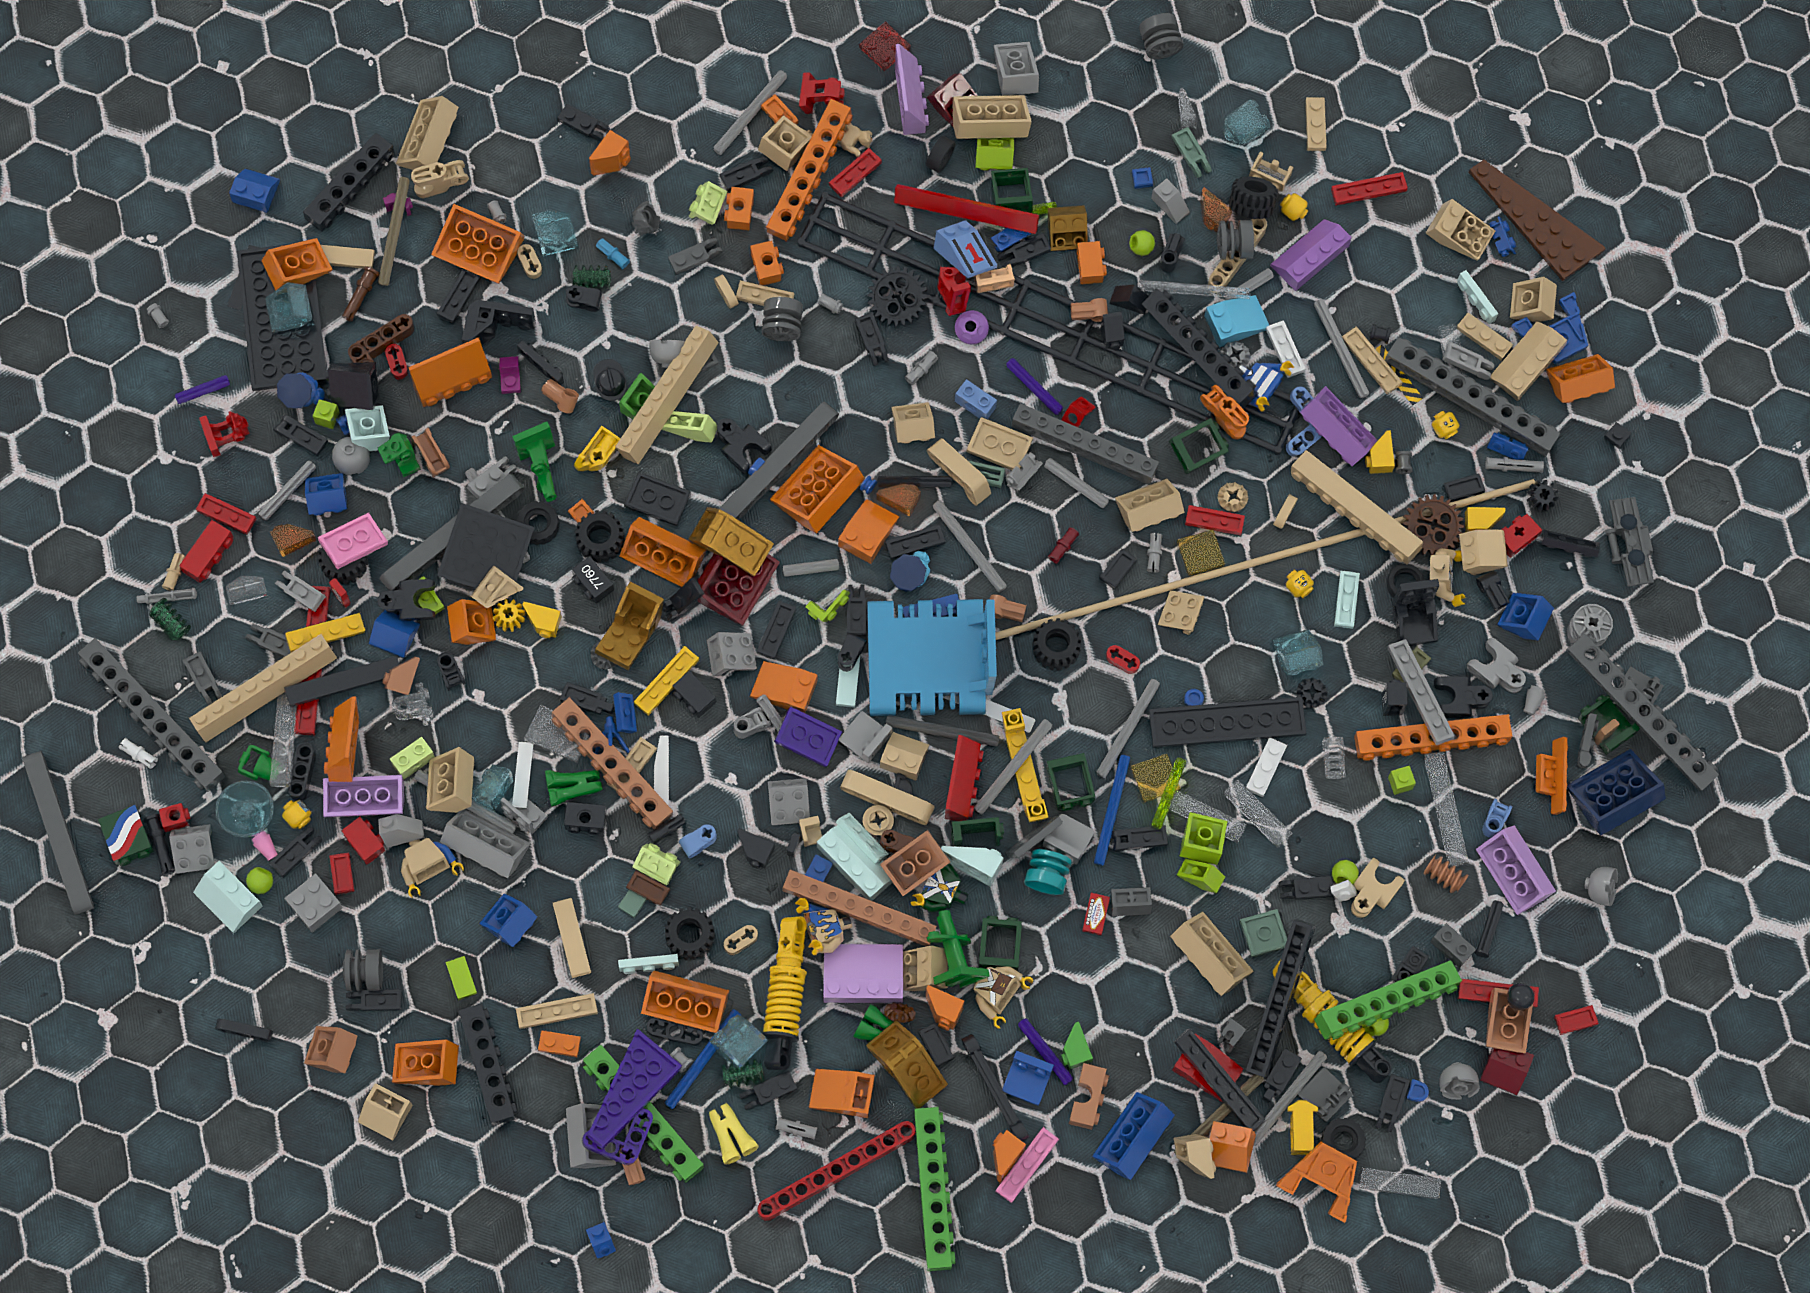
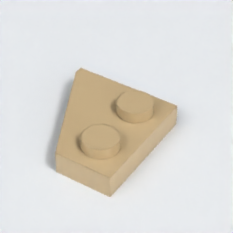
[471,566,524,608]

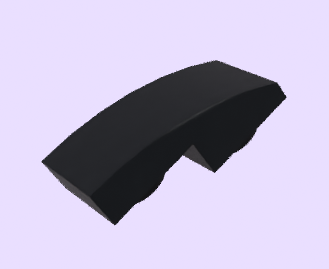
[1391,946,1429,982]

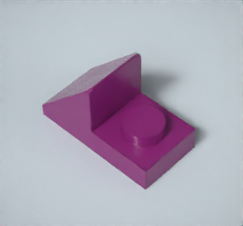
[499,356,521,394]

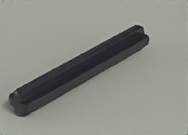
[877,476,952,487]

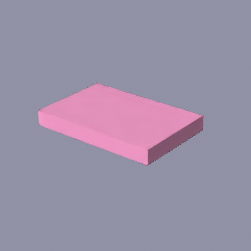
[318,513,388,569]

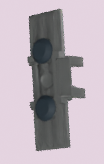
[1605,497,1654,587]

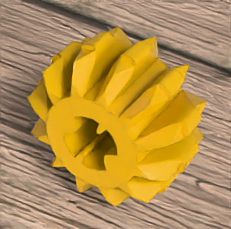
[493,599,525,632]

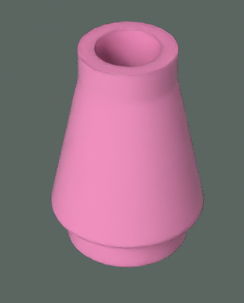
[252,831,278,861]

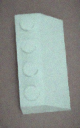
[817,825,892,901]

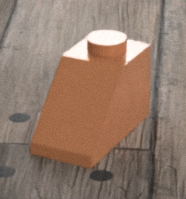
[383,657,420,695]

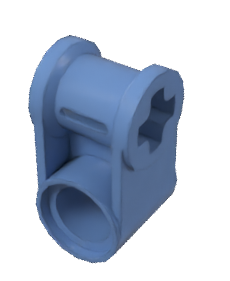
[1482,798,1513,838]
[679,825,717,858]

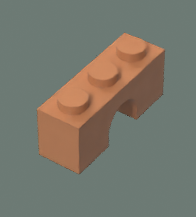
[1069,1063,1109,1130]

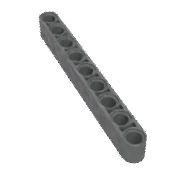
[719,401,839,520]
[380,474,525,591]
[22,751,94,915]

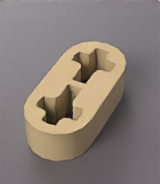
[517,244,542,279]
[714,274,739,309]
[1273,494,1298,529]
[724,925,758,955]

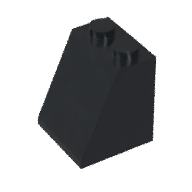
[325,362,379,410]

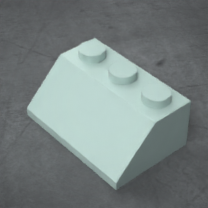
[193,861,263,933]

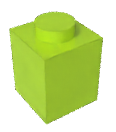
[313,399,340,429]
[1388,766,1416,795]

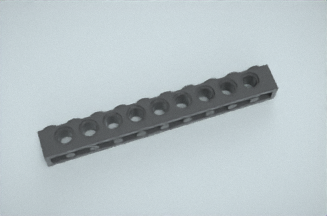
[1385,337,1560,457]
[1566,634,1719,791]
[78,638,225,792]

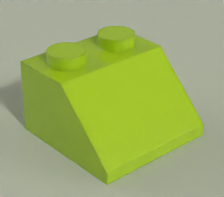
[976,138,1014,170]
[1179,812,1227,865]

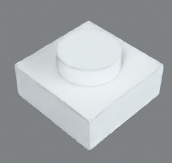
[1330,880,1357,902]

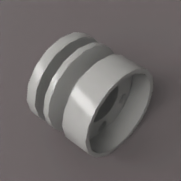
[1567,604,1613,652]

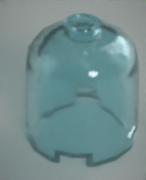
[1223,99,1270,145]

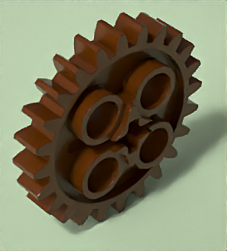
[1402,494,1464,556]

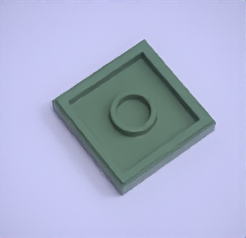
[1240,909,1287,958]

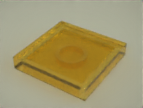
[1177,530,1225,576]
[1130,754,1181,803]

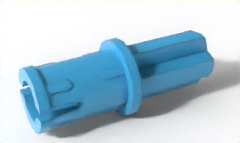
[596,238,630,269]

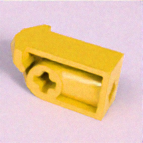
[574,426,621,471]
[1287,1100,1318,1155]

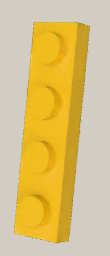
[285,613,365,653]
[634,646,699,716]

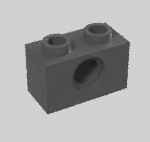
[1430,923,1476,968]

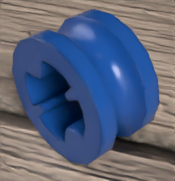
[860,476,877,495]

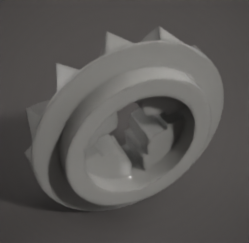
[1221,341,1250,367]

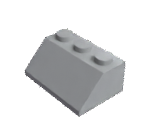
[566,1103,616,1168]

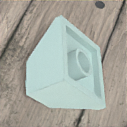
[345,405,390,451]

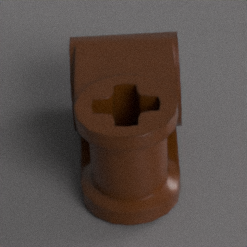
[880,829,915,854]

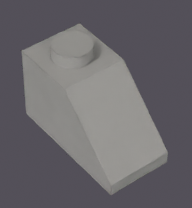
[1151,179,1190,224]
[378,814,424,848]

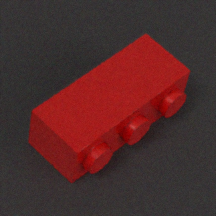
[179,520,233,583]

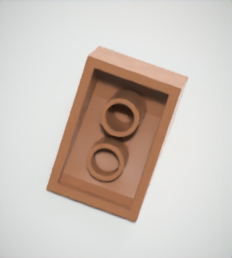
[880,830,950,896]
[1486,988,1533,1054]

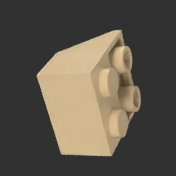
[903,946,948,991]
[358,1083,413,1141]
[1174,1134,1216,1179]

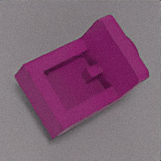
[383,193,413,216]

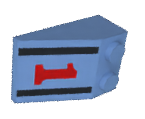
[934,220,997,278]

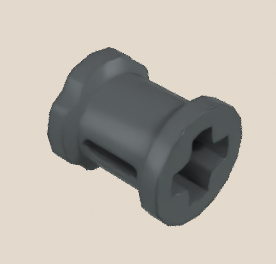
[1395,451,1413,474]

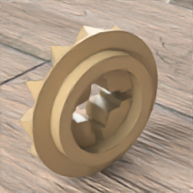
[1218,482,1248,512]
[863,805,894,836]

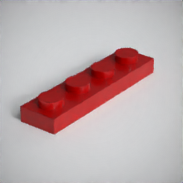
[1331,172,1408,206]
[1458,979,1539,1008]

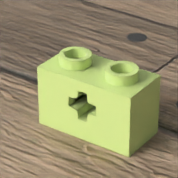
[390,737,435,780]

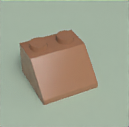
[304,1026,358,1073]

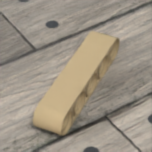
[1208,218,1267,294]
[840,770,935,825]

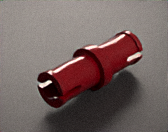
[1048,527,1079,564]

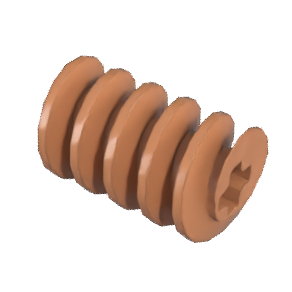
[1424,854,1469,893]

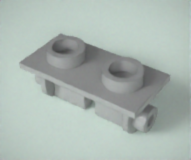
[1006,452,1043,490]

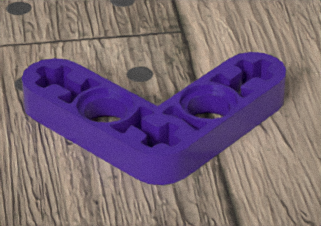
[582,1109,653,1165]

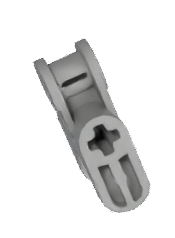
[1466,638,1526,693]

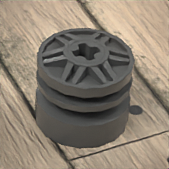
[1139,13,1184,59]
[1216,220,1254,260]
[762,297,803,341]
[343,949,383,991]

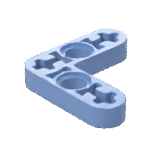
[1286,387,1322,457]

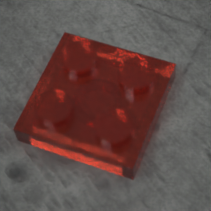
[859,21,911,71]

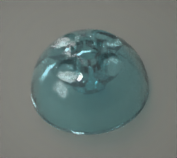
[215,781,274,838]

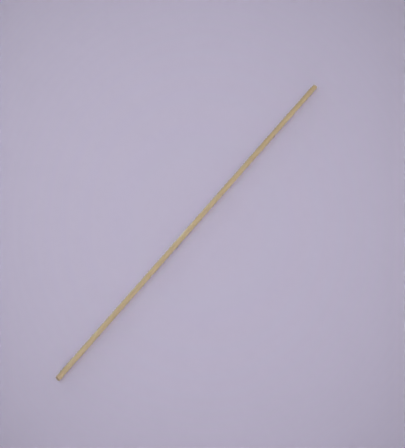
[995,479,1535,640]

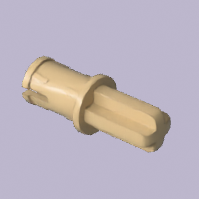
[162,553,185,591]

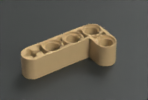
[926,438,991,506]

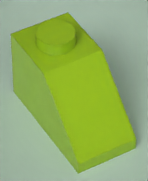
[1177,859,1225,893]

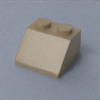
[758,115,812,171]
[1510,277,1557,322]
[891,402,935,443]
[1459,530,1508,575]
[880,732,929,780]

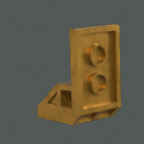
[688,507,774,576]
[595,582,664,670]
[866,1021,948,1109]

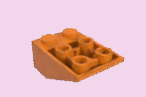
[809,1069,875,1118]

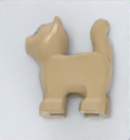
[837,123,872,157]

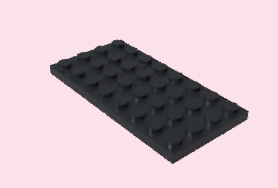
[237,243,327,391]

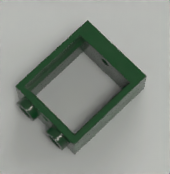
[991,168,1033,213]
[1168,418,1229,474]
[1046,753,1096,811]
[978,916,1022,971]

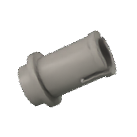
[487,200,507,224]
[818,293,843,314]
[147,303,169,328]

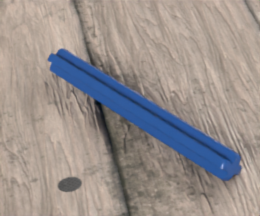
[1094,755,1130,865]
[665,1009,741,1109]

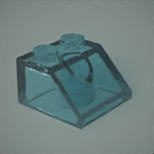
[532,210,578,257]
[265,282,312,332]
[1272,629,1324,676]
[472,764,514,812]
[709,1014,768,1068]

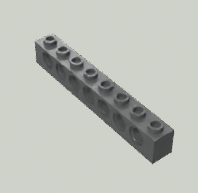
[1012,403,1159,485]

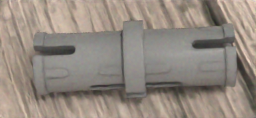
[905,351,938,385]
[1147,533,1162,573]
[776,1117,817,1140]

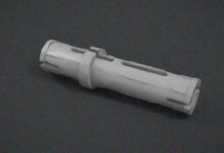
[1485,457,1544,473]

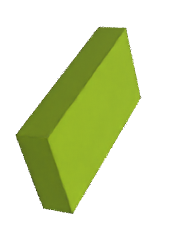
[446,956,477,1000]

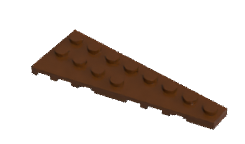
[1469,160,1606,281]

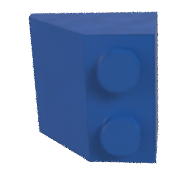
[229,169,280,213]
[305,473,347,515]
[1497,593,1554,640]
[479,893,537,947]

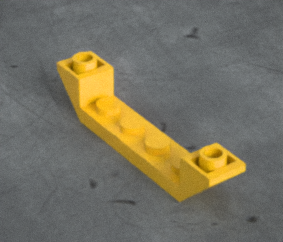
[1002,708,1048,823]

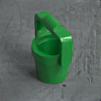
[238,745,283,782]

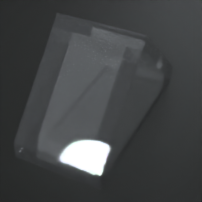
[225,576,268,605]

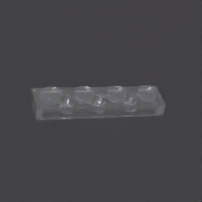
[1223,779,1293,848]
[1168,790,1247,843]

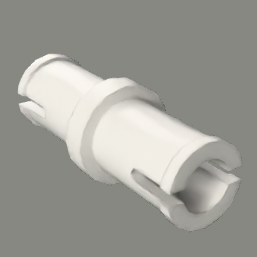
[119,738,158,769]

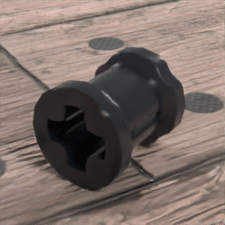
[1369,324,1391,344]

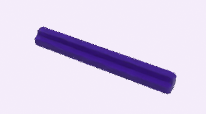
[1006,358,1063,415]
[1018,1018,1073,1085]

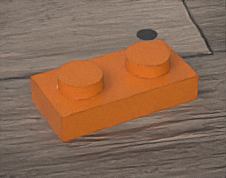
[761,94,799,125]
[538,1031,581,1057]

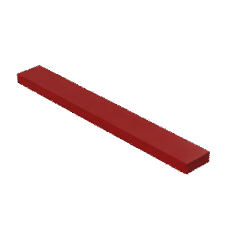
[894,184,1039,234]
[295,586,330,736]

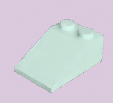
[941,846,1003,887]

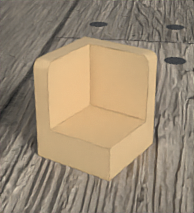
[799,816,822,847]

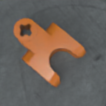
[1200,385,1249,439]

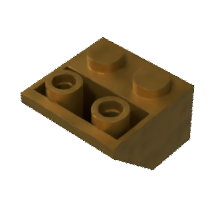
[1047,205,1088,251]

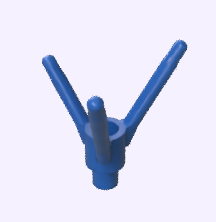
[590,716,630,761]

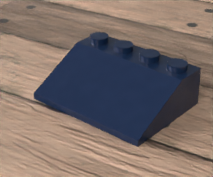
[1567,749,1666,835]

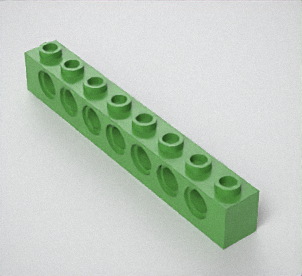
[1314,960,1462,1040]
[583,1045,704,1183]
[914,1107,955,1271]

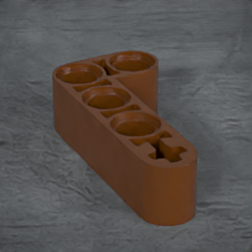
[348,314,414,363]

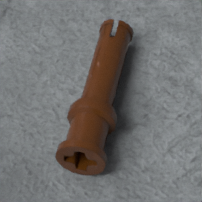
[342,266,380,322]

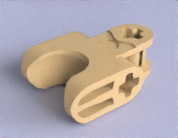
[411,160,469,198]
[1351,858,1405,918]

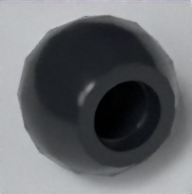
[1507,983,1534,1011]

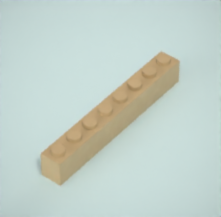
[615,326,719,464]
[1291,450,1423,564]
[189,634,337,742]

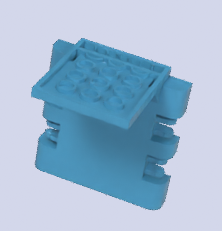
[867,599,997,716]

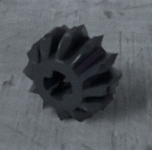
[1526,480,1559,512]

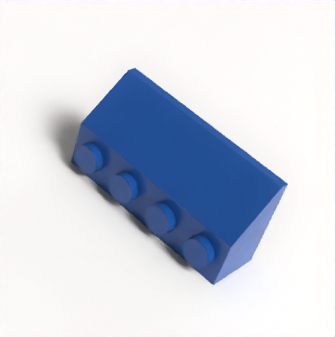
[1093,1092,1175,1180]

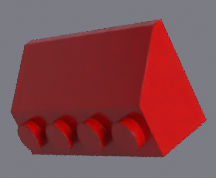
[944,735,984,821]

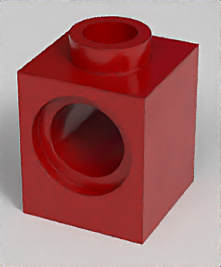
[159,803,191,832]

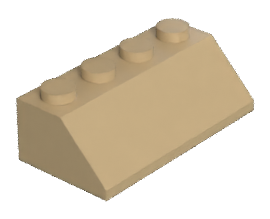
[953,95,1032,139]
[396,96,459,170]
[1490,321,1567,401]
[1170,912,1254,996]

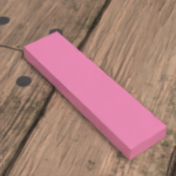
[995,1127,1059,1203]

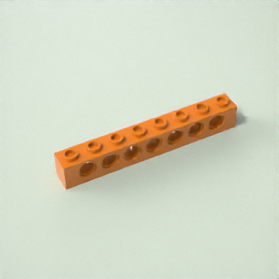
[766,99,853,241]
[1354,714,1513,760]

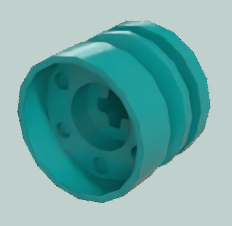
[1024,849,1072,895]

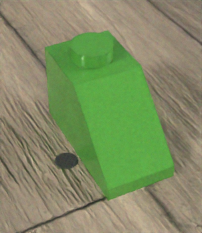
[1061,1022,1093,1070]

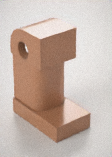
[411,428,450,478]

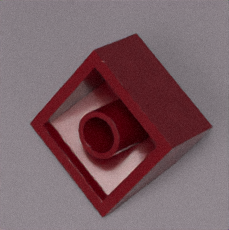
[1480,1048,1534,1096]

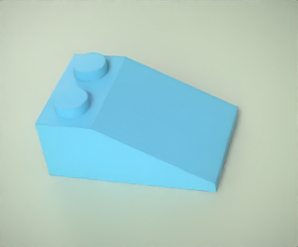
[1204,295,1269,347]

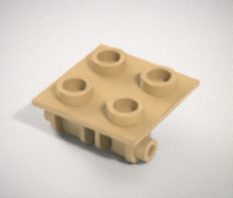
[1158,590,1205,635]

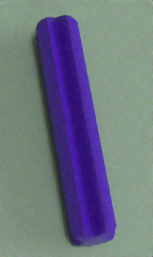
[175,375,230,404]

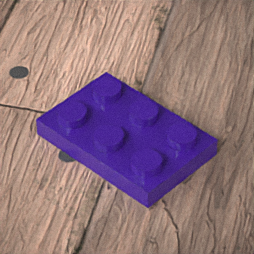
[774,707,842,767]

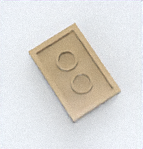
[966,417,1033,470]

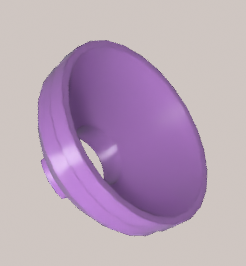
[955,310,989,345]

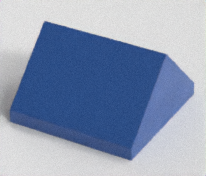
[369,610,420,658]

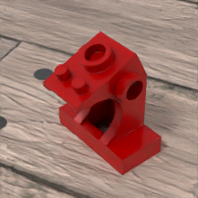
[799,72,845,114]
[937,267,971,316]
[199,411,249,458]

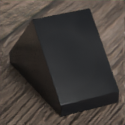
[1110,284,1149,315]

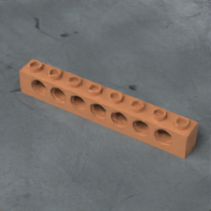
[551,697,673,830]
[782,870,937,947]

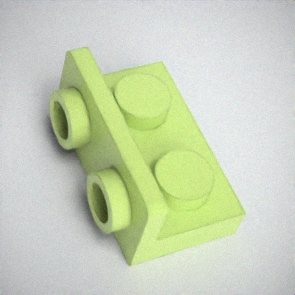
[689,181,727,225]
[633,843,681,885]

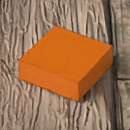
[568,499,595,523]

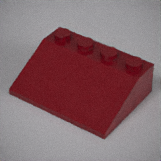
[697,554,780,626]

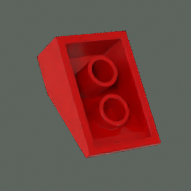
[1172,1034,1243,1102]

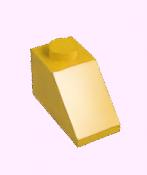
[1365,430,1395,474]
[1465,507,1505,533]
[523,602,562,638]

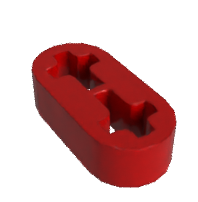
[385,344,408,379]
[1106,645,1140,674]

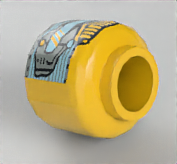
[282,800,311,829]

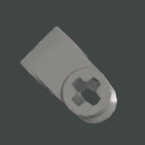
[733,707,771,739]

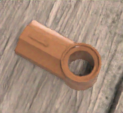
[1071,298,1108,322]
[541,379,579,413]
[990,594,1027,622]
[619,1147,645,1186]

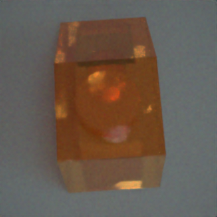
[1200,187,1232,232]
[877,483,921,517]
[270,524,317,557]

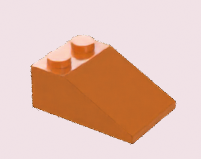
[261,238,333,292]
[838,499,899,564]
[750,661,818,713]
[392,1040,459,1085]

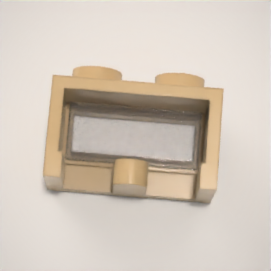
[1249,152,1293,191]

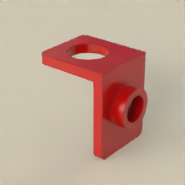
[1062,396,1095,428]

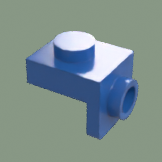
[586,1222,616,1258]

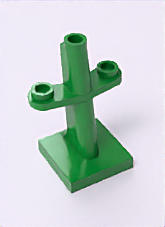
[512,421,557,502]
[926,910,990,988]

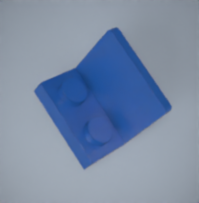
[1002,1051,1054,1105]

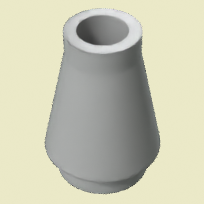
[1524,685,1545,715]

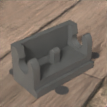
[1111,887,1152,916]
[1218,1017,1246,1054]

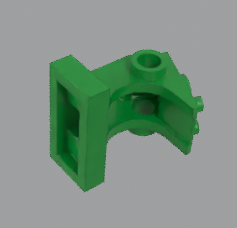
[377,433,421,477]

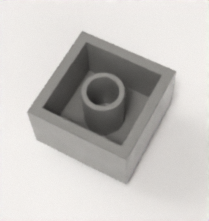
[285,873,343,932]

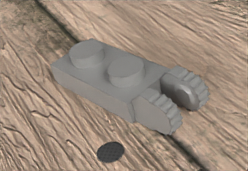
[1442,342,1494,380]
[466,456,517,499]
[275,571,326,612]

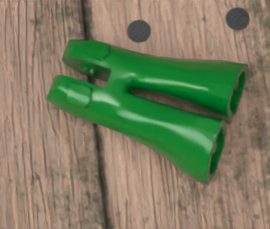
[545,770,603,807]
[853,1004,911,1041]

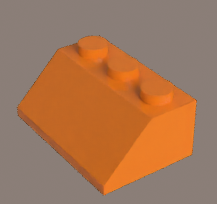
[1546,354,1615,403]

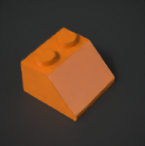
[589,130,631,176]
[447,599,496,645]
[926,985,964,1031]
[1209,1121,1256,1173]
[993,1130,1026,1183]

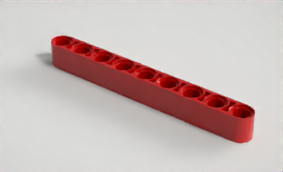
[757,1121,915,1221]

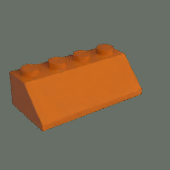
[619,517,706,587]
[324,697,359,782]
[641,971,730,1033]

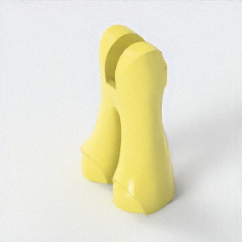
[709,1103,759,1164]

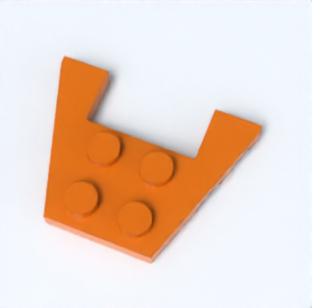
[1276,1142,1357,1223]

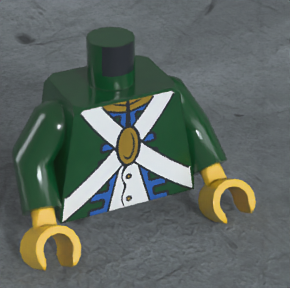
[911,863,969,913]

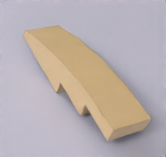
[553,898,591,978]

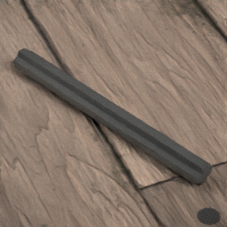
[886,715,1000,746]

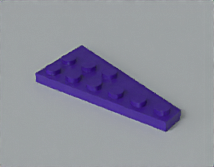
[587,1029,682,1150]

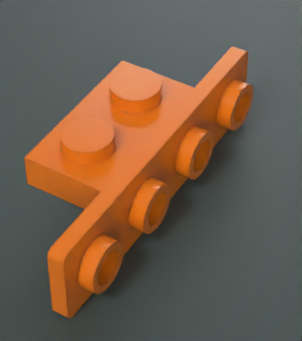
[1536,737,1568,815]

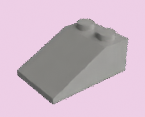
[994,42,1039,96]

